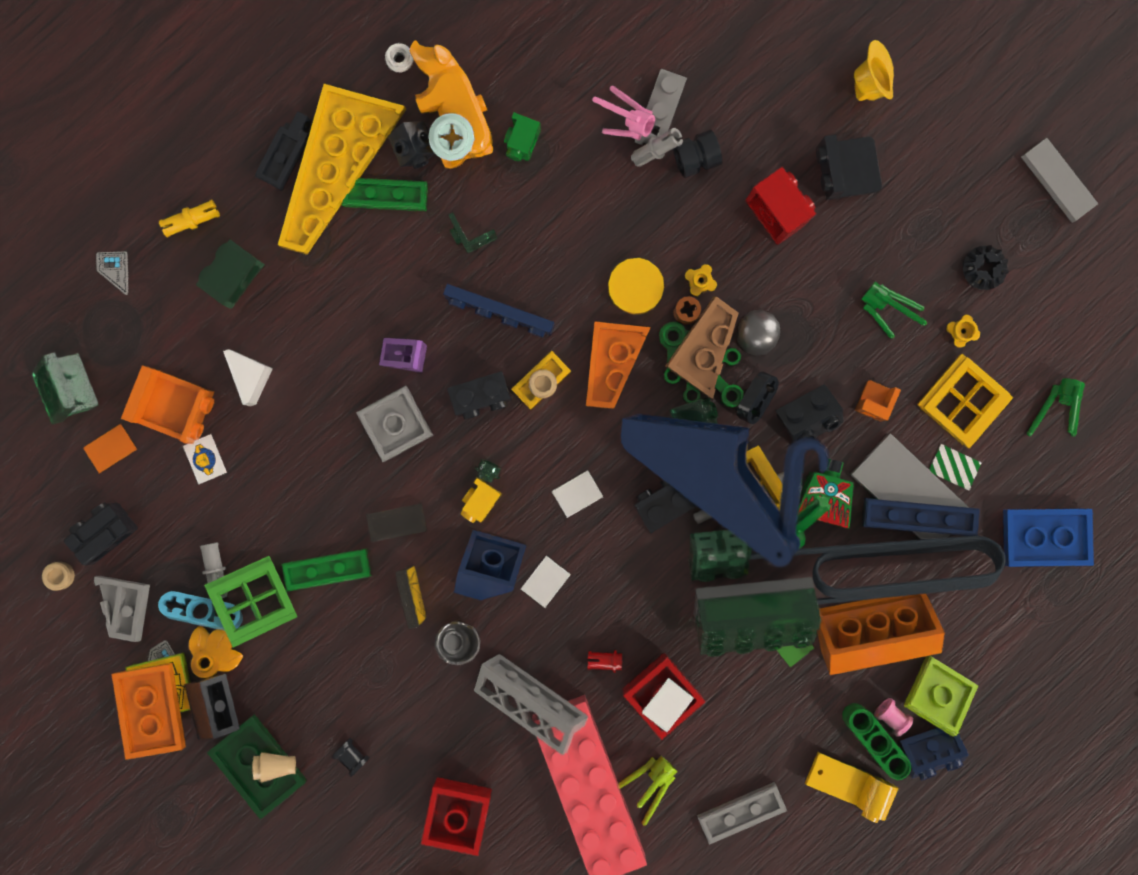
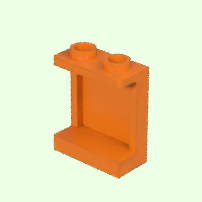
[121,366,214,444]

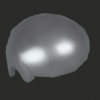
[737,310,780,356]
[434,621,481,665]

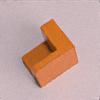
[855,380,901,422]

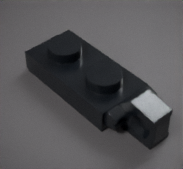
[255,111,311,191]

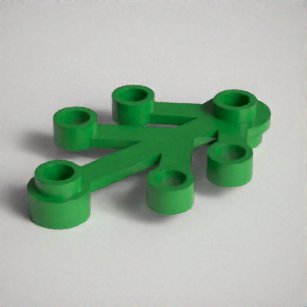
[659,322,744,408]

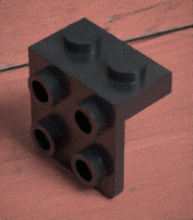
[816,134,882,200]

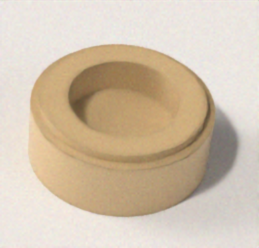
[529,370,557,398]
[42,562,74,591]

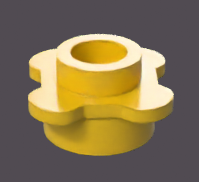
[685,264,717,296]
[947,315,980,348]

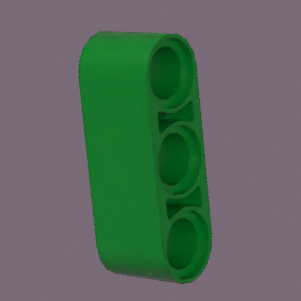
[842,703,911,780]

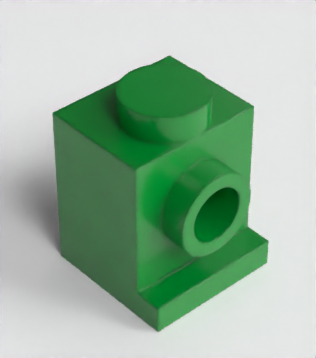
[504,112,541,162]

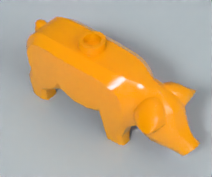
[409,40,493,169]

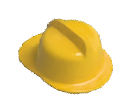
[854,40,894,101]

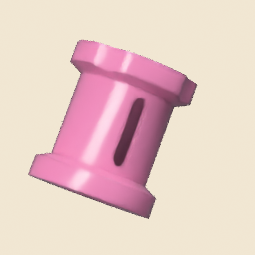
[874,698,913,737]

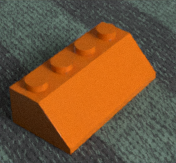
[814,594,945,675]

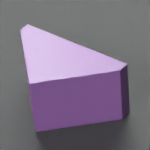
[379,338,427,373]

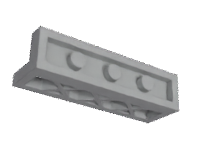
[474,654,588,755]

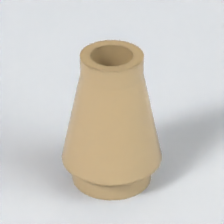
[253,752,296,782]

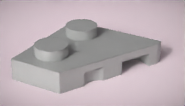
[94,576,150,642]

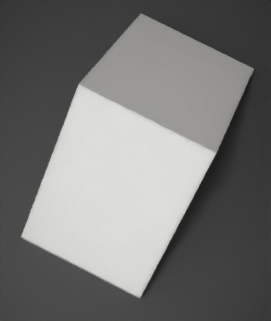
[223,349,273,406]

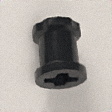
[331,738,370,777]

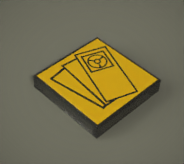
[395,564,426,629]

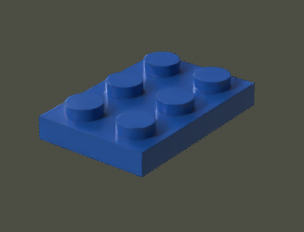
[1003,508,1094,567]

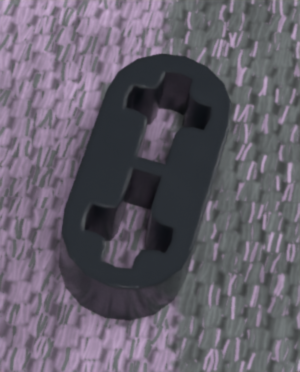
[737,372,779,424]

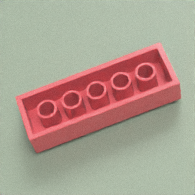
[532,695,647,875]

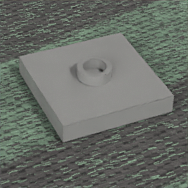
[356,386,434,462]

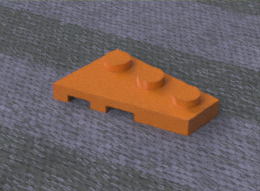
[586,322,651,409]

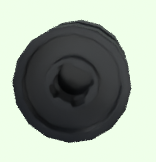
[673,130,722,178]

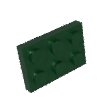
[207,714,307,819]

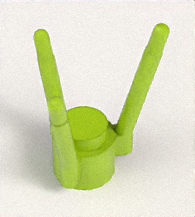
[618,756,678,826]

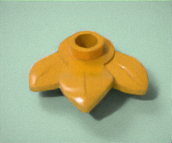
[189,626,243,678]

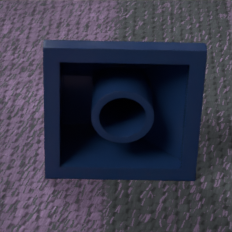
[454,530,526,600]

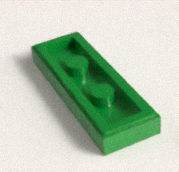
[342,178,428,211]
[282,548,371,592]

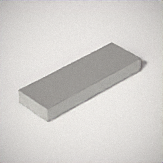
[1021,138,1098,223]
[697,782,787,845]

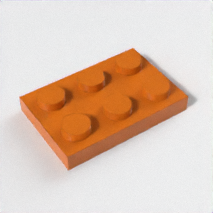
[112,663,186,760]

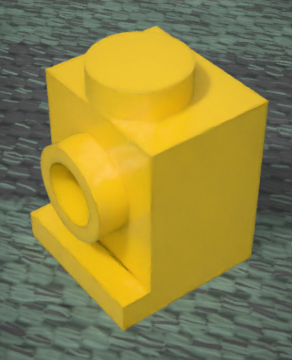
[460,478,502,523]

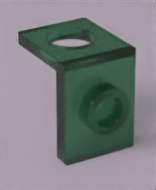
[448,212,497,253]

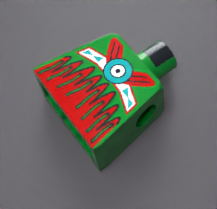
[798,459,853,528]

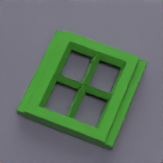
[204,556,298,648]

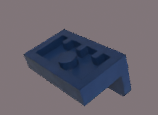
[899,728,969,781]

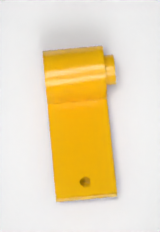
[805,752,899,823]

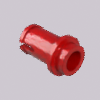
[588,650,622,673]

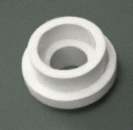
[385,43,414,72]

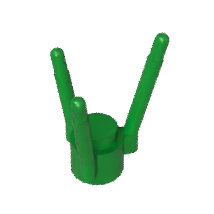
[861,282,927,338]
[1027,378,1085,436]

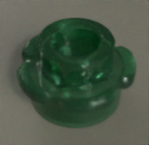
[474,459,502,483]

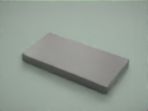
[850,434,969,540]

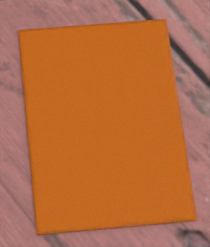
[83,424,137,473]

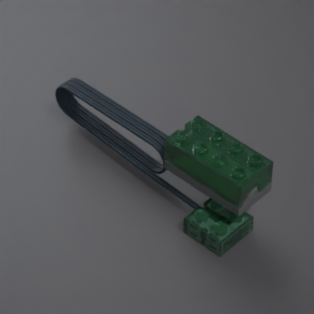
[688,530,1006,657]

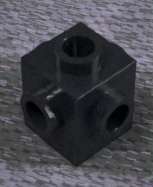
[388,121,435,169]

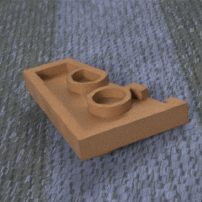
[665,296,738,399]

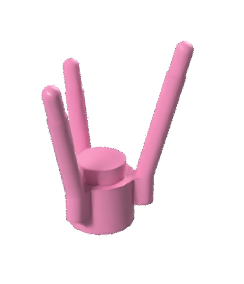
[592,86,655,140]

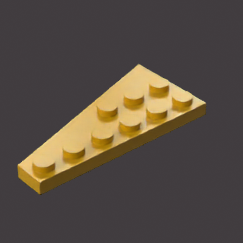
[278,84,406,254]

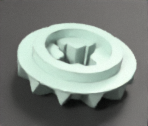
[429,113,475,161]

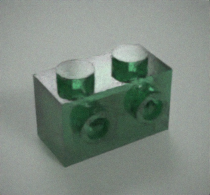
[196,239,265,309]

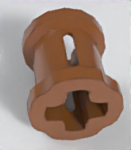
[673,296,701,325]

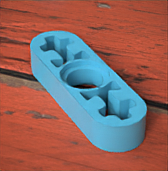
[158,591,243,631]

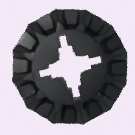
[963,245,1009,290]

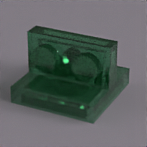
[31,353,99,425]

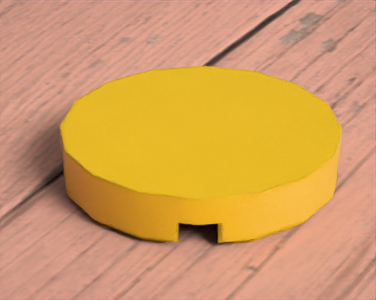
[608,258,664,315]

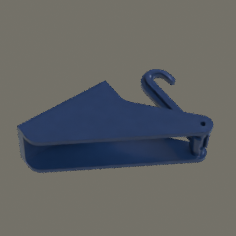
[621,414,829,566]

